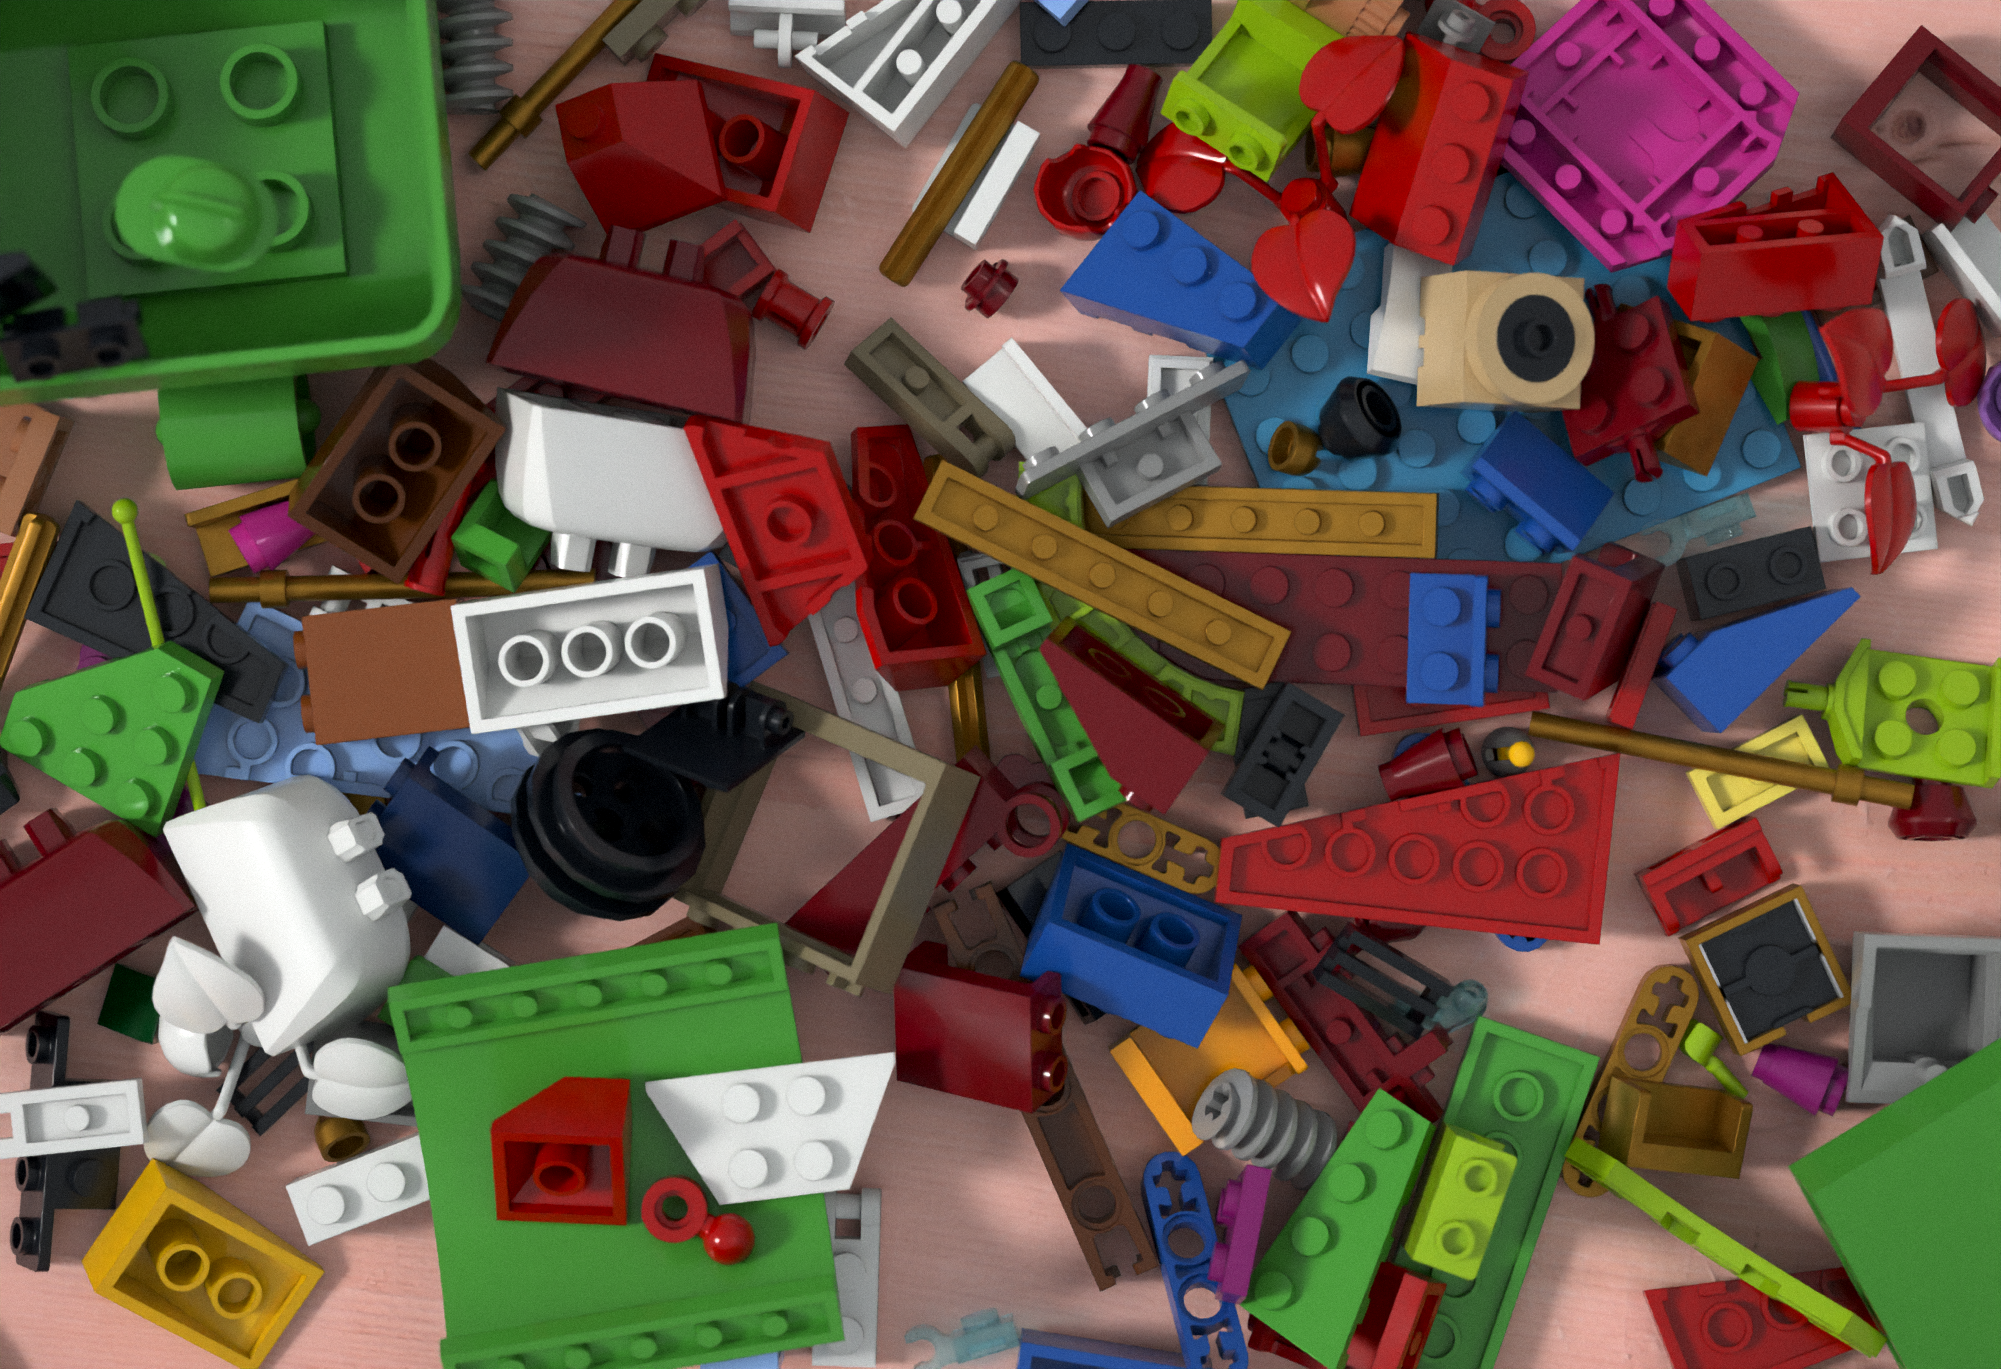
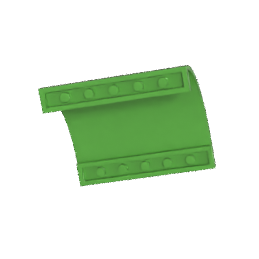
[388,923,845,1369]

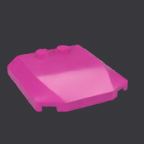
[1501,0,1799,273]

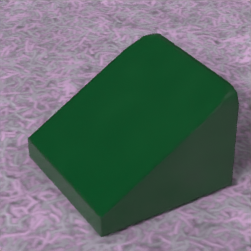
[97,963,160,1045]

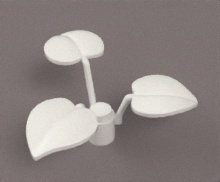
[144,936,412,1177]

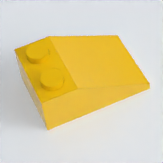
[81,1158,325,1369]

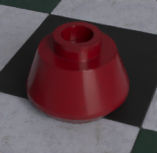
[1888,778,1977,841]

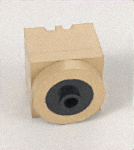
[1416,270,1595,413]

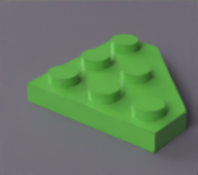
[0,641,225,838]

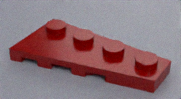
[1642,1267,1879,1369]

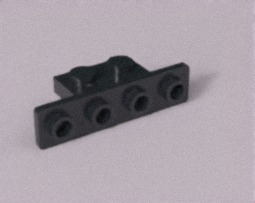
[10,1011,121,1272]

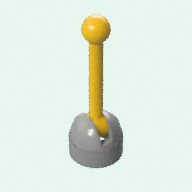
[1481,727,1535,777]

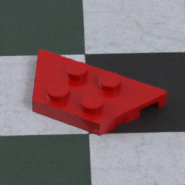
[683,414,874,647]

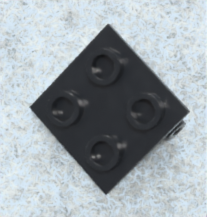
[623,680,805,793]

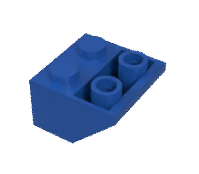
[1460,410,1615,555]

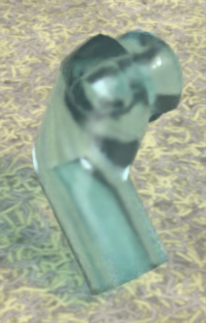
[1393,979,1489,1034]

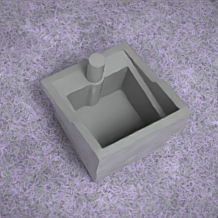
[1846,931,2001,1104]

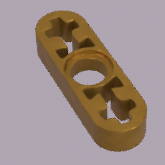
[1052,800,1220,894]

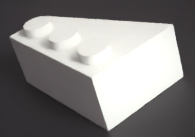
[795,0,1022,149]

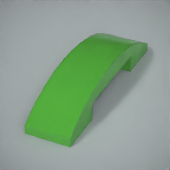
[966,569,1128,824]

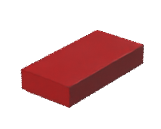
[1605,601,1678,730]

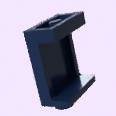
[366,745,530,945]

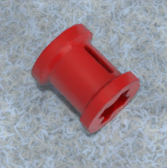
[751,269,835,350]

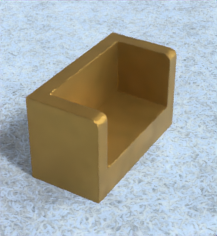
[1598,1076,1753,1179]

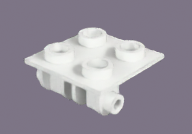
[1803,422,1938,563]

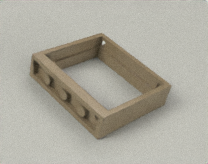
[673,680,981,997]

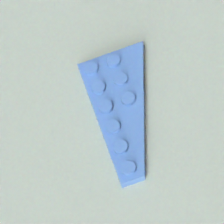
[194,602,583,814]

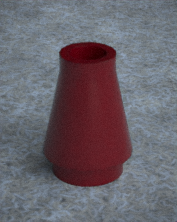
[1087,64,1163,165]
[1378,727,1478,801]

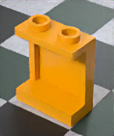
[1108,961,1310,1156]

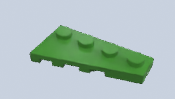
[1238,1088,1437,1369]

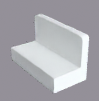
[912,103,1040,250]
[1921,212,2001,338]
[962,337,1087,460]

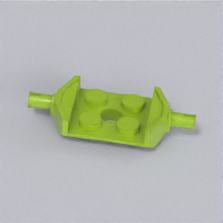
[1783,638,2001,789]

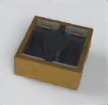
[1678,883,1851,1057]

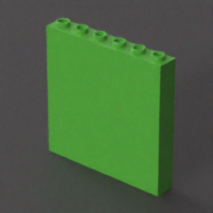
[1788,1038,2001,1369]

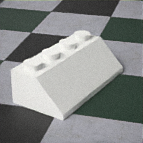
[451,563,729,734]

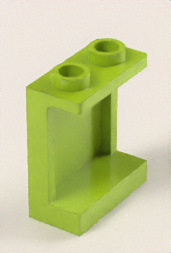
[1160,0,1345,183]
[1399,1121,1517,1280]

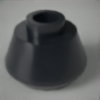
[1318,376,1402,461]

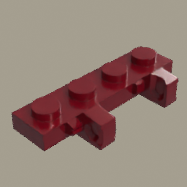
[1238,910,1454,1124]

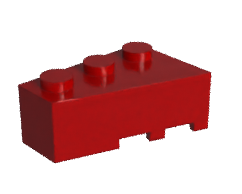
[1667,172,1884,323]

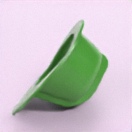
[115,156,278,273]

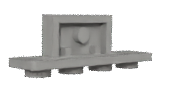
[1015,359,1251,528]

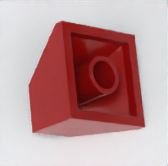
[555,80,727,235]
[490,1076,632,1226]

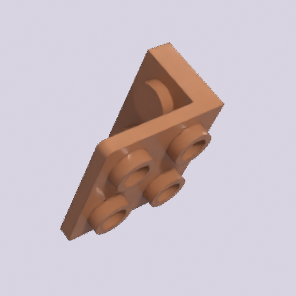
[0,403,75,537]

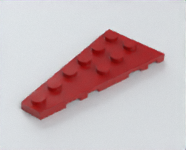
[1214,753,1621,945]

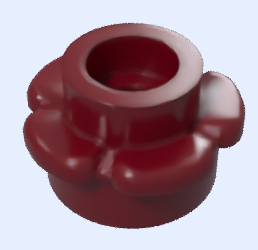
[961,259,1019,318]

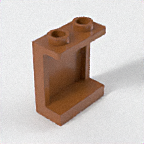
[293,598,470,745]

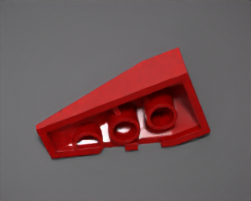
[851,424,987,692]

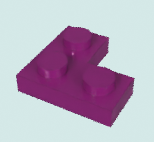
[1207,1164,1272,1305]

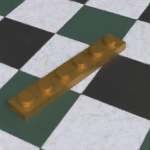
[913,460,1291,690]
[1083,486,1439,558]

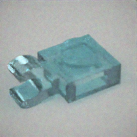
[1639,492,1756,567]
[904,1308,1020,1369]

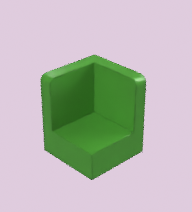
[451,478,553,593]

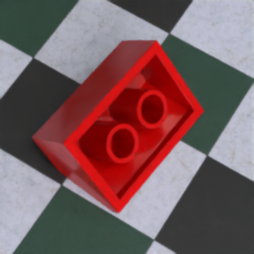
[1349,31,1530,266]

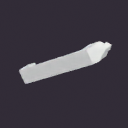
[1876,214,1984,526]

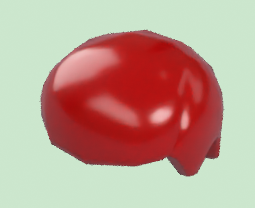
[1033,143,1138,241]

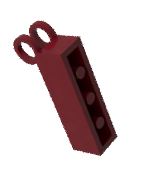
[784,745,1071,975]

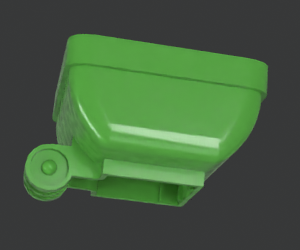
[0,0,462,490]

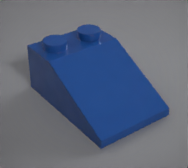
[1651,587,1861,733]

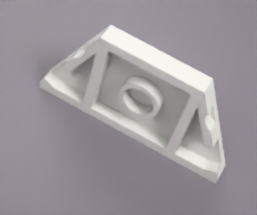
[645,1052,896,1205]

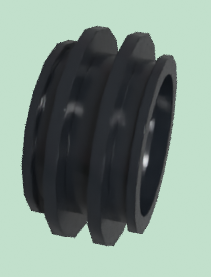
[510,728,706,922]

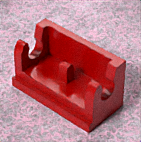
[1634,816,1783,937]

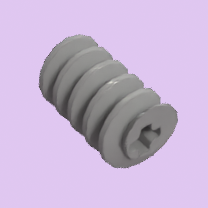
[436,0,513,115]
[461,193,587,323]
[1191,1068,1338,1191]

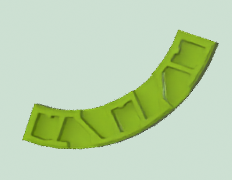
[1017,461,1246,756]
[1564,1137,1888,1358]

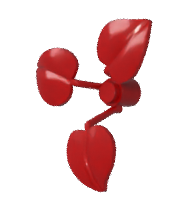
[1135,35,1406,323]
[1789,298,1987,575]

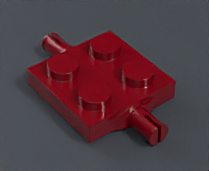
[1562,284,1700,483]

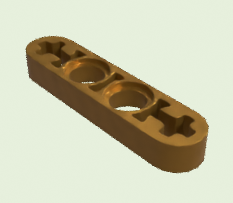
[1560,964,1699,1198]

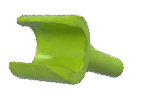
[1679,1019,1748,1099]

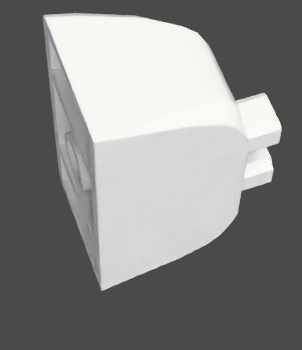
[495,387,728,577]
[163,775,412,1057]

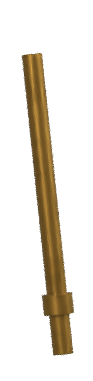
[467,0,642,171]
[209,569,597,609]
[1528,711,1914,810]

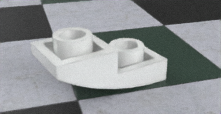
[1367,243,1453,385]

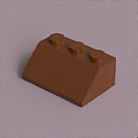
[288,358,507,584]

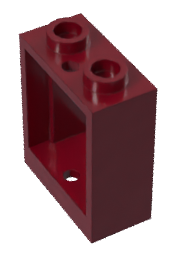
[1830,25,2001,233]

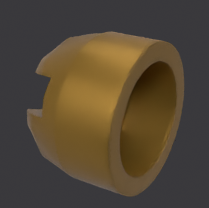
[1268,421,1323,476]
[314,1116,370,1162]

